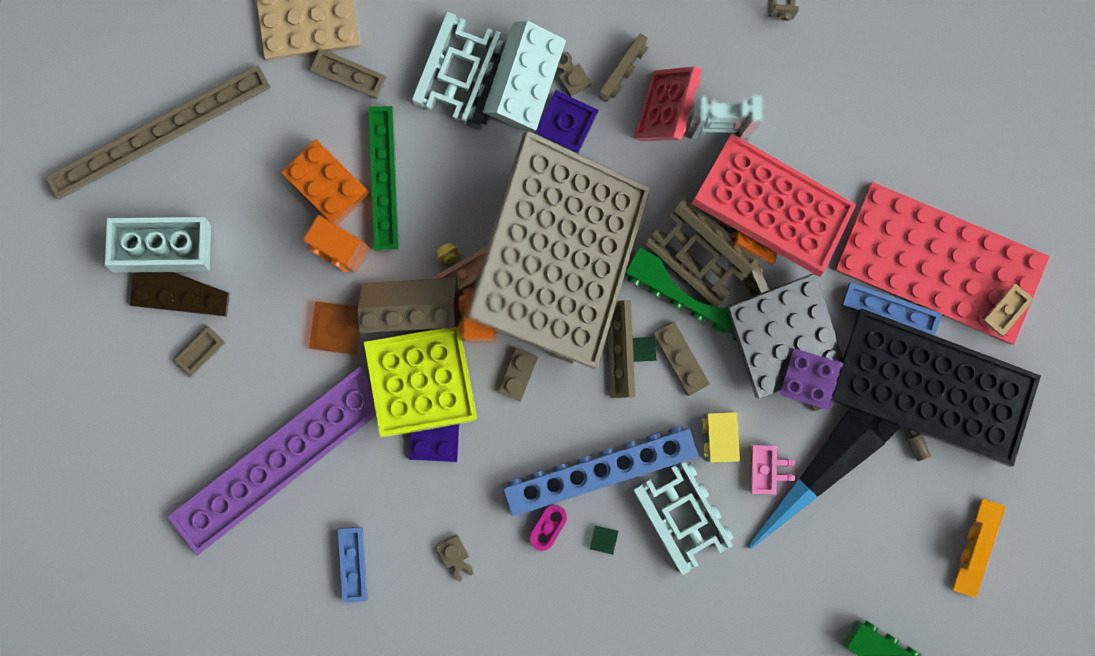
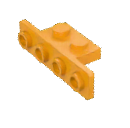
[952,499,1006,598]

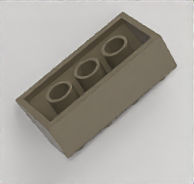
[358,277,460,333]

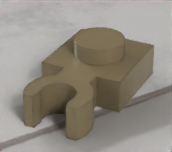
[557,52,592,97]
[436,535,473,582]

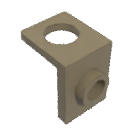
[770,0,799,21]

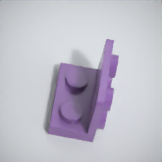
[780,349,844,410]

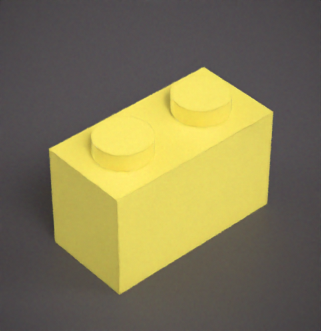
[702,412,740,463]

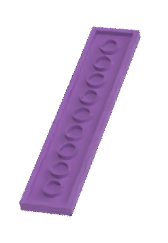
[168,367,376,555]

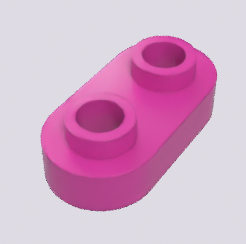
[530,505,567,551]

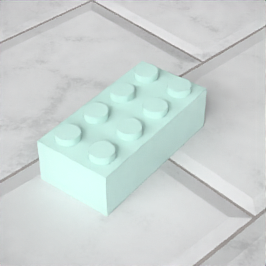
[483,21,566,131]
[105,217,211,273]

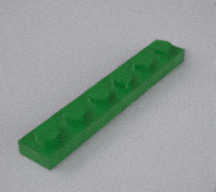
[368,106,399,251]

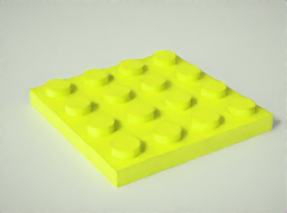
[364,326,477,438]

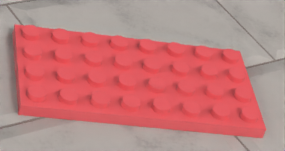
[834,182,1050,345]

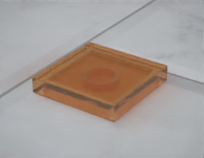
[309,301,361,355]

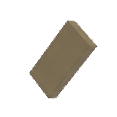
[174,326,226,377]

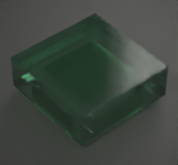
[633,337,657,362]
[589,525,619,555]

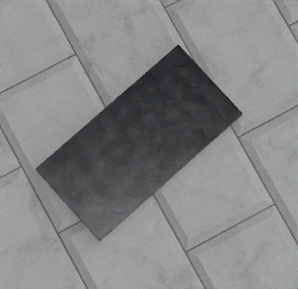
[830,308,1041,467]

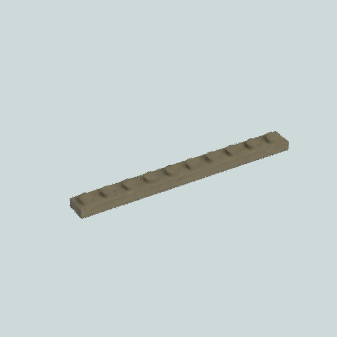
[46,65,271,200]

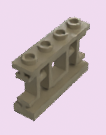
[645,196,759,307]

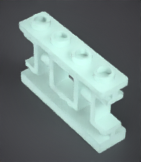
[412,12,504,125]
[687,96,762,140]
[632,461,734,576]

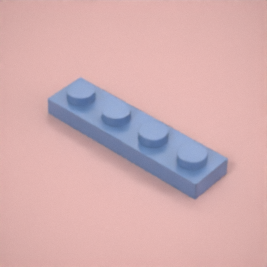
[841,282,942,336]

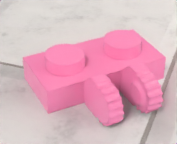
[751,445,795,495]

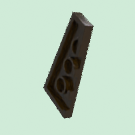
[129,272,230,317]

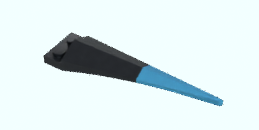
[749,408,901,549]

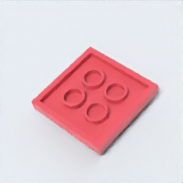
[634,66,702,141]

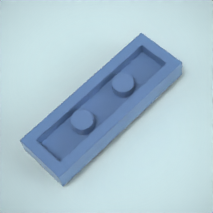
[338,527,368,603]

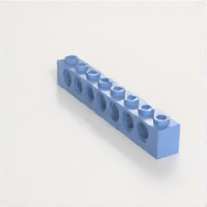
[504,426,699,517]

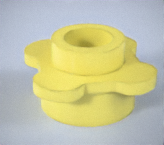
[436,243,461,265]

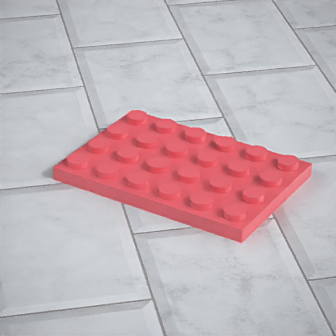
[692,133,856,277]

